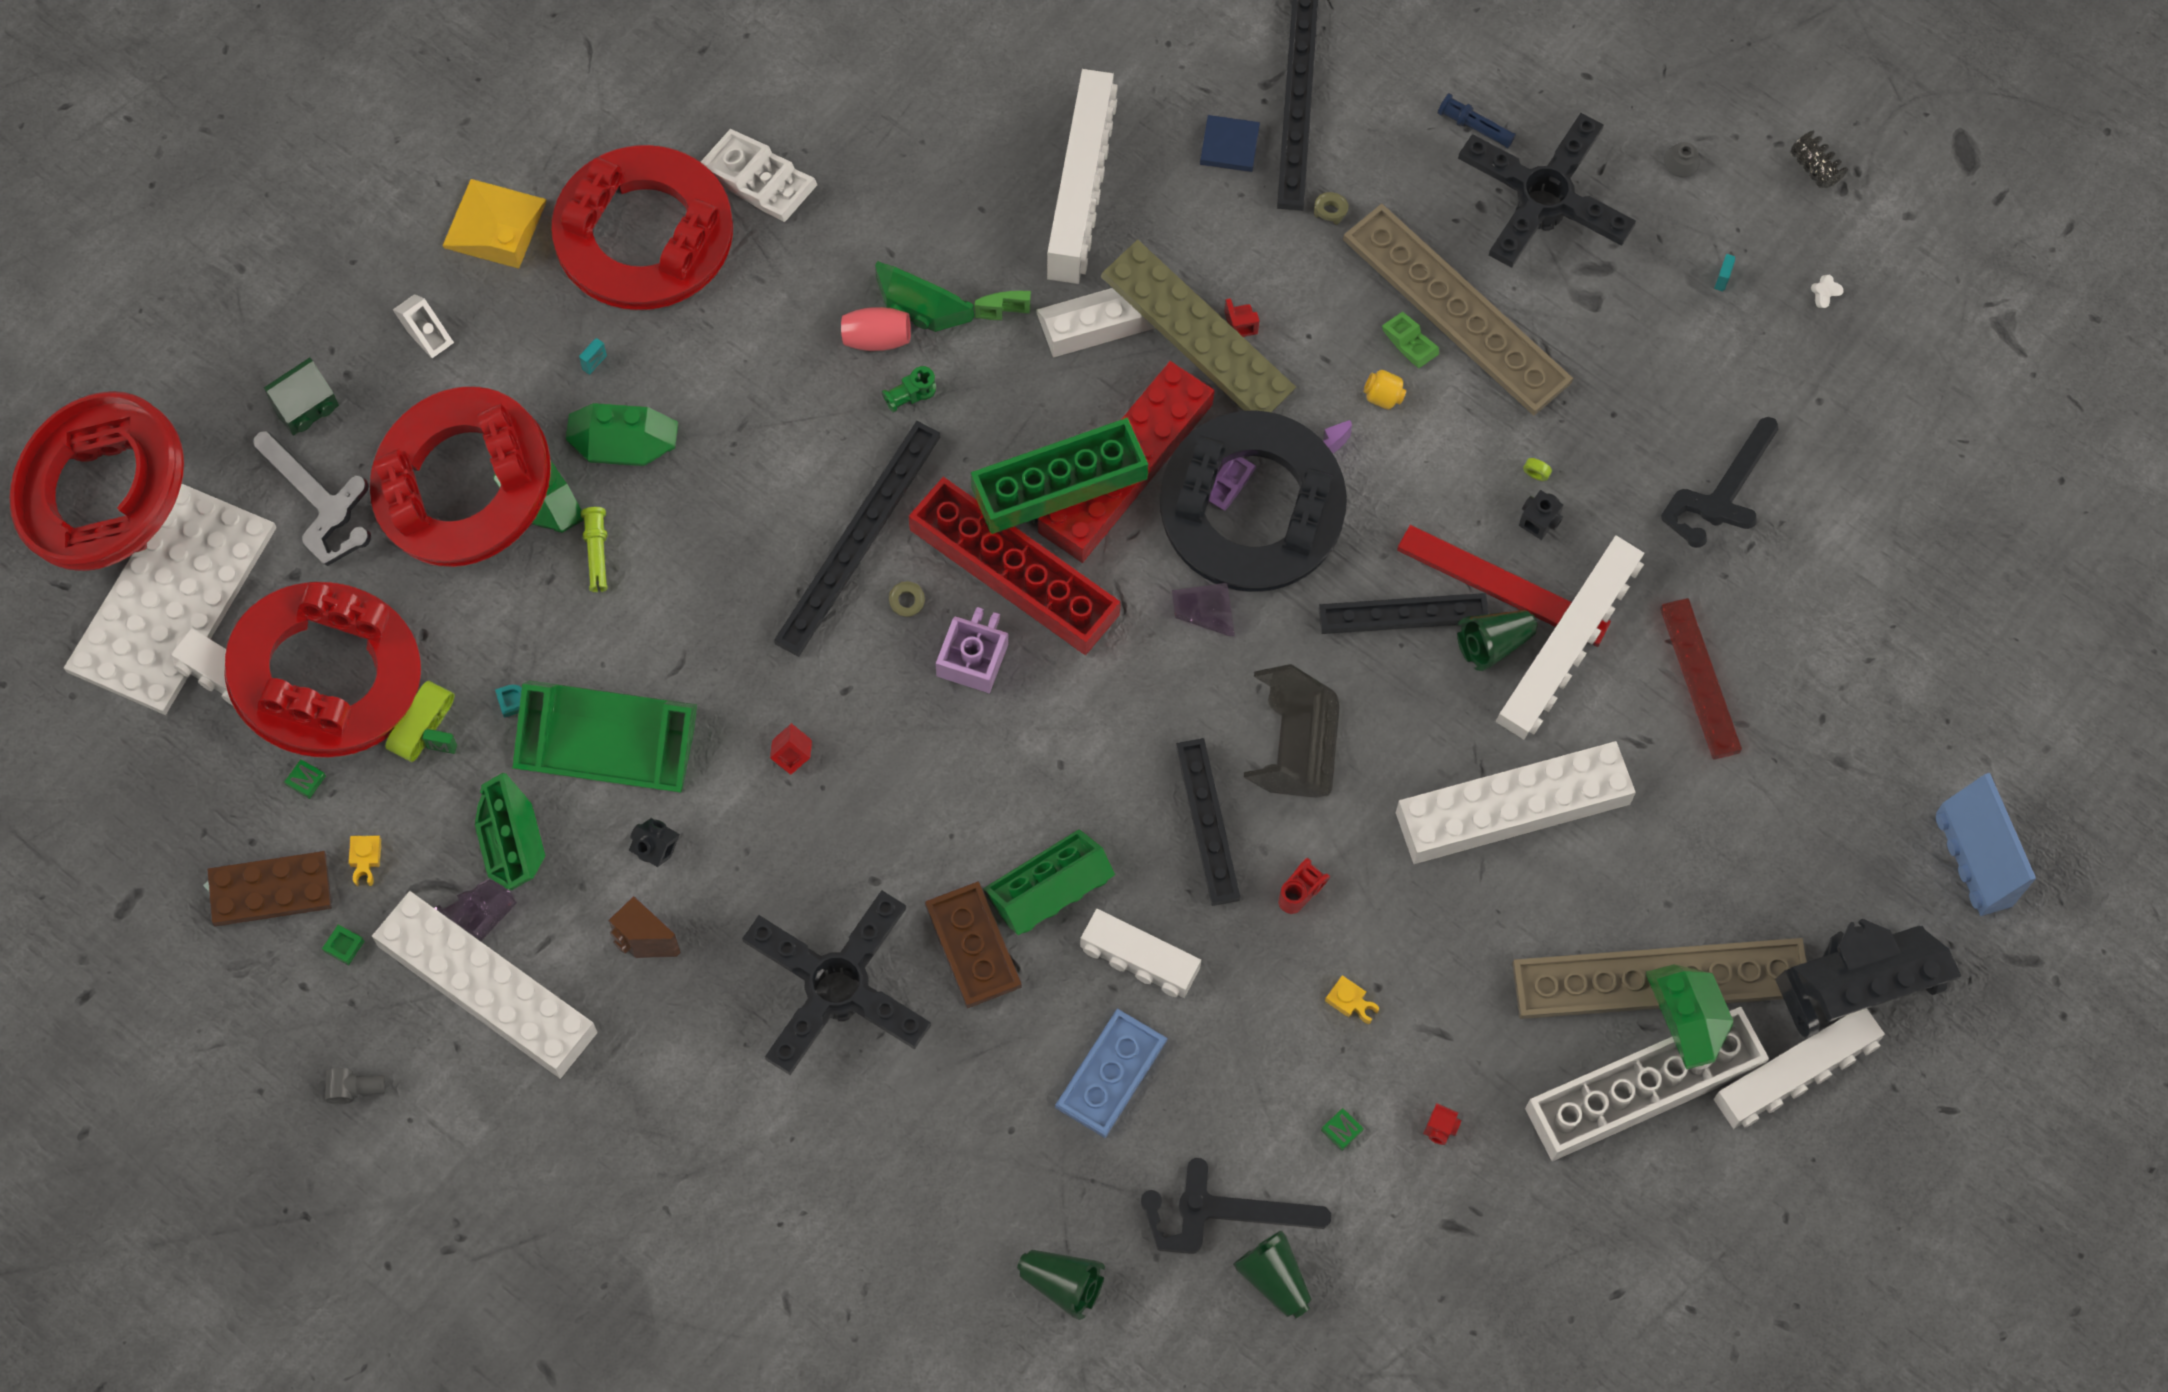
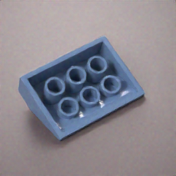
[1936,773,2036,916]

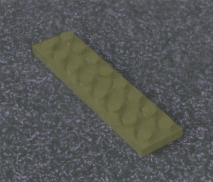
[1100,239,1296,412]

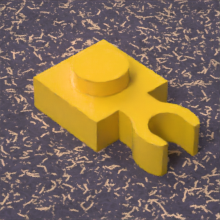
[349,836,381,886]
[1325,975,1379,1024]

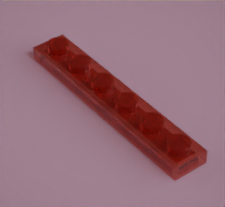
[1660,598,1742,760]

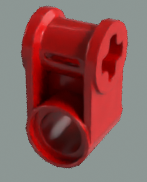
[1278,858,1330,914]

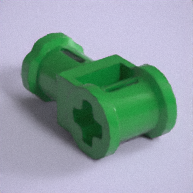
[882,366,936,413]

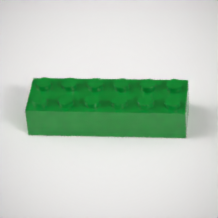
[971,418,1148,534]

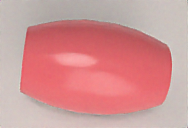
[841,307,911,351]

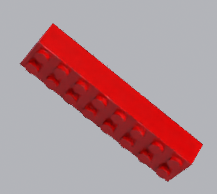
[1038,361,1214,563]
[909,476,1121,656]

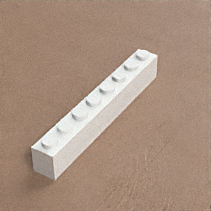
[1495,536,1644,740]

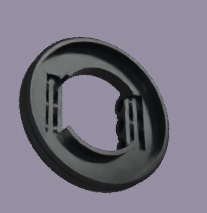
[1160,410,1347,592]

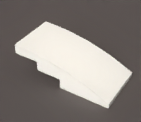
[701,129,817,222]

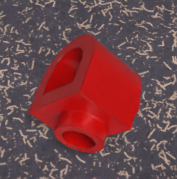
[1423,1103,1462,1145]

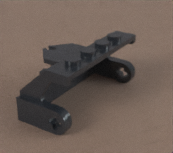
[1775,919,1962,1038]

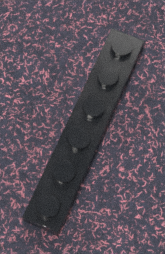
[1318,593,1489,634]
[1176,738,1241,906]

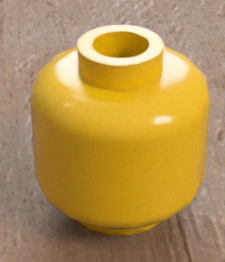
[1363,369,1406,410]

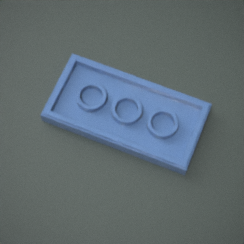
[1055,1008,1167,1138]

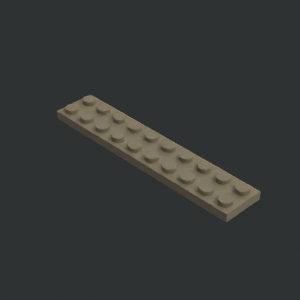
[1343,203,1573,416]
[1512,938,1810,1019]

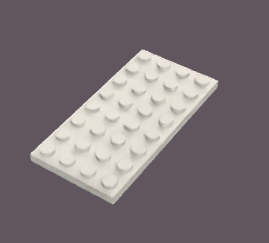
[64,484,277,715]

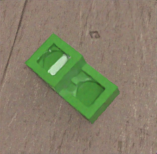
[975,291,1031,321]
[1382,312,1439,369]

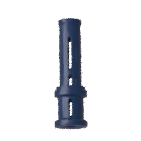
[1437,93,1516,149]

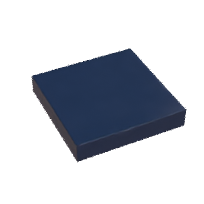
[1200,115,1260,172]

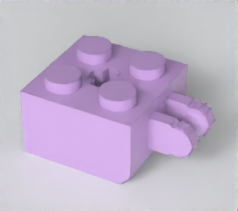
[936,607,1008,693]

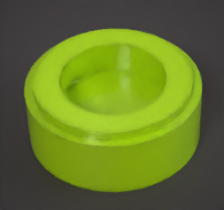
[1523,458,1552,481]

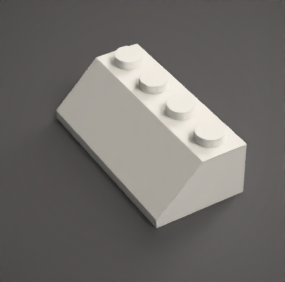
[1036,288,1155,358]

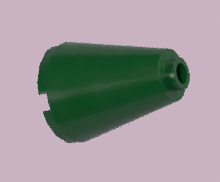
[1457,610,1538,671]
[1233,1231,1312,1319]
[1017,1249,1105,1320]

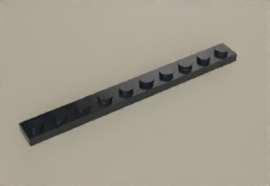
[1277,0,1318,211]
[774,420,941,657]

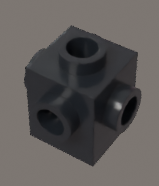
[1519,490,1564,540]
[628,818,680,867]

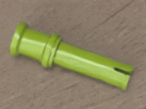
[581,507,608,593]

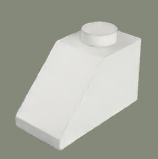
[393,294,454,358]

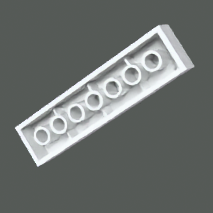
[1047,69,1118,284]
[1396,741,1636,864]
[372,891,597,1079]
[1525,1007,1769,1162]

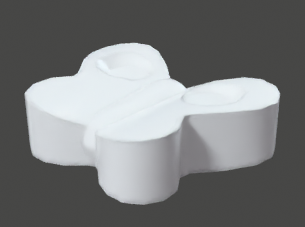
[1811,275,1843,308]

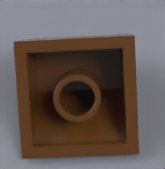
[608,896,681,958]

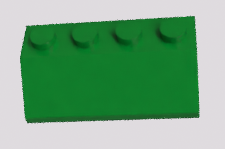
[983,829,1115,935]

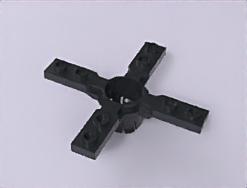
[1458,113,1636,268]
[742,890,931,1075]

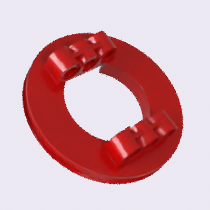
[552,145,733,310]
[370,387,551,567]
[9,391,184,571]
[224,582,421,757]

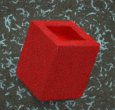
[1224,298,1260,337]
[770,723,812,775]

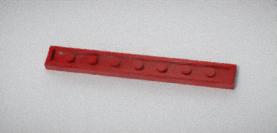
[1397,525,1611,647]

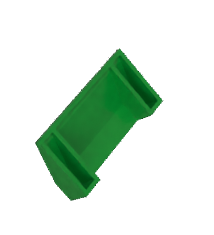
[512,680,697,793]

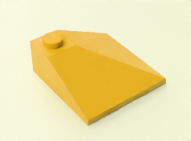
[443,179,547,269]

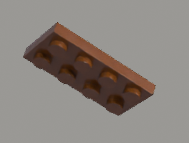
[207,851,332,927]
[925,881,1022,1009]

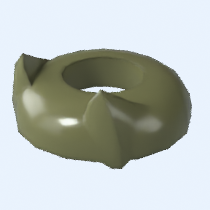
[1314,192,1349,225]
[889,581,925,617]

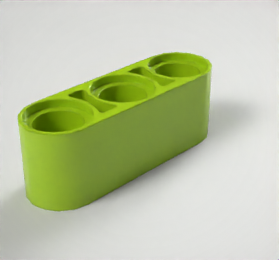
[385,680,455,762]

